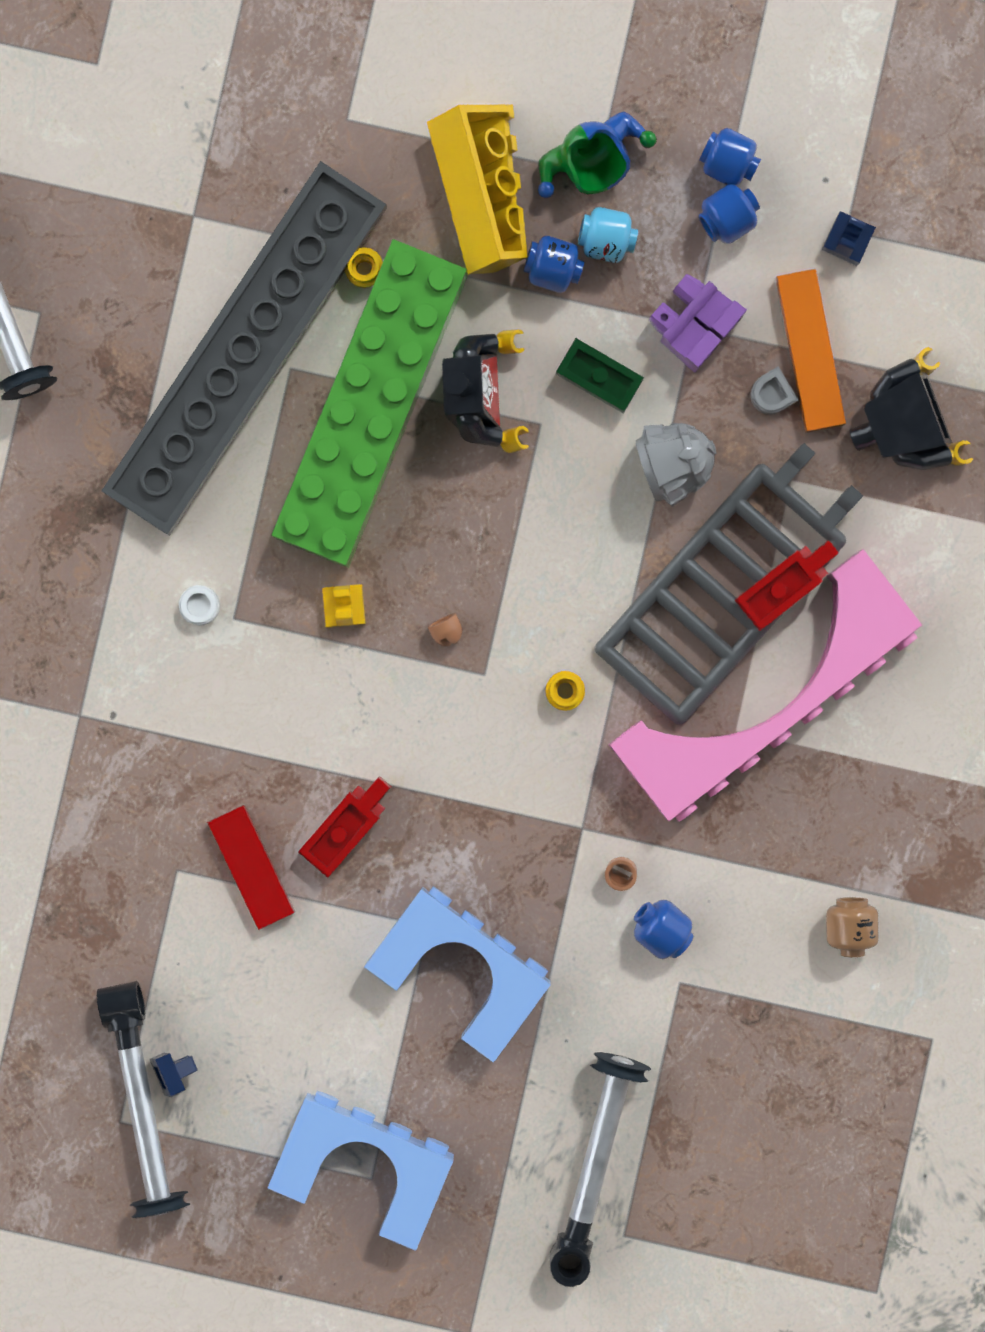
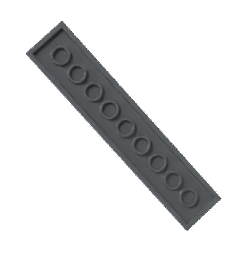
[101,161,387,536]

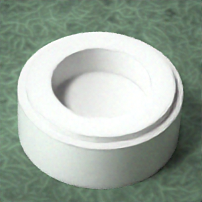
[179,585,220,625]

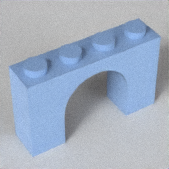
[364,886,551,1063]
[268,1091,454,1251]

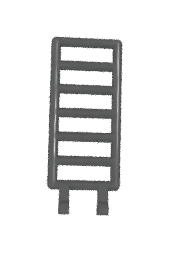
[595,443,863,725]

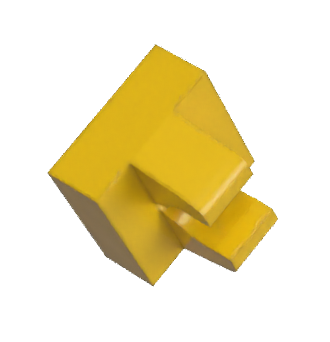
[322,584,366,628]

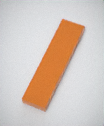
[775,269,846,433]

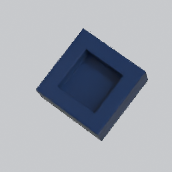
[822,211,876,266]
[149,1053,198,1097]

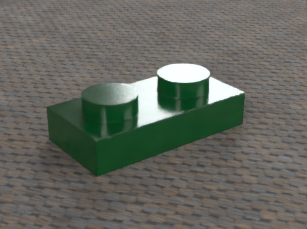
[556,338,644,414]

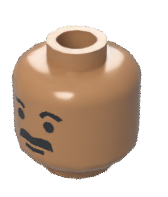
[826,897,879,957]

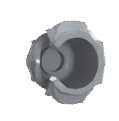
[636,423,717,507]

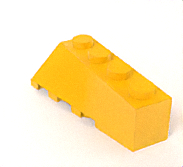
[427,104,528,275]

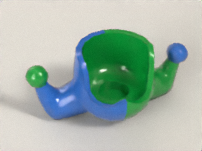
[538,112,657,198]

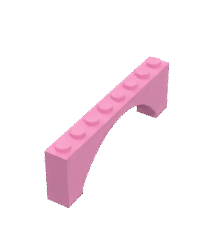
[608,549,922,822]

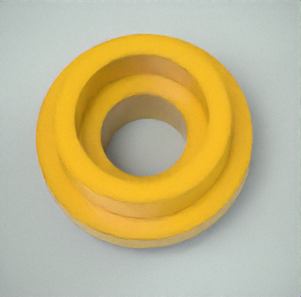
[345,247,383,288]
[545,671,585,711]

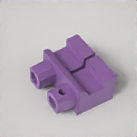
[649,274,747,373]

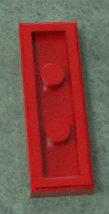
[207,805,295,930]

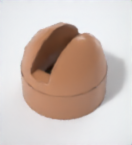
[427,613,463,646]
[605,857,637,891]

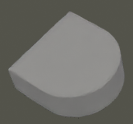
[750,366,798,415]

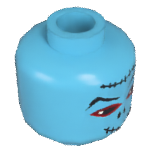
[578,207,638,263]

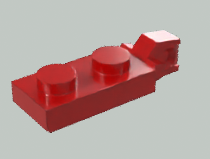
[734,541,839,631]
[298,776,392,878]

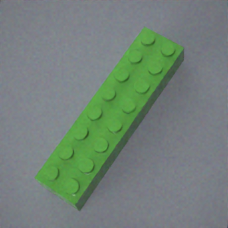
[272,239,467,568]

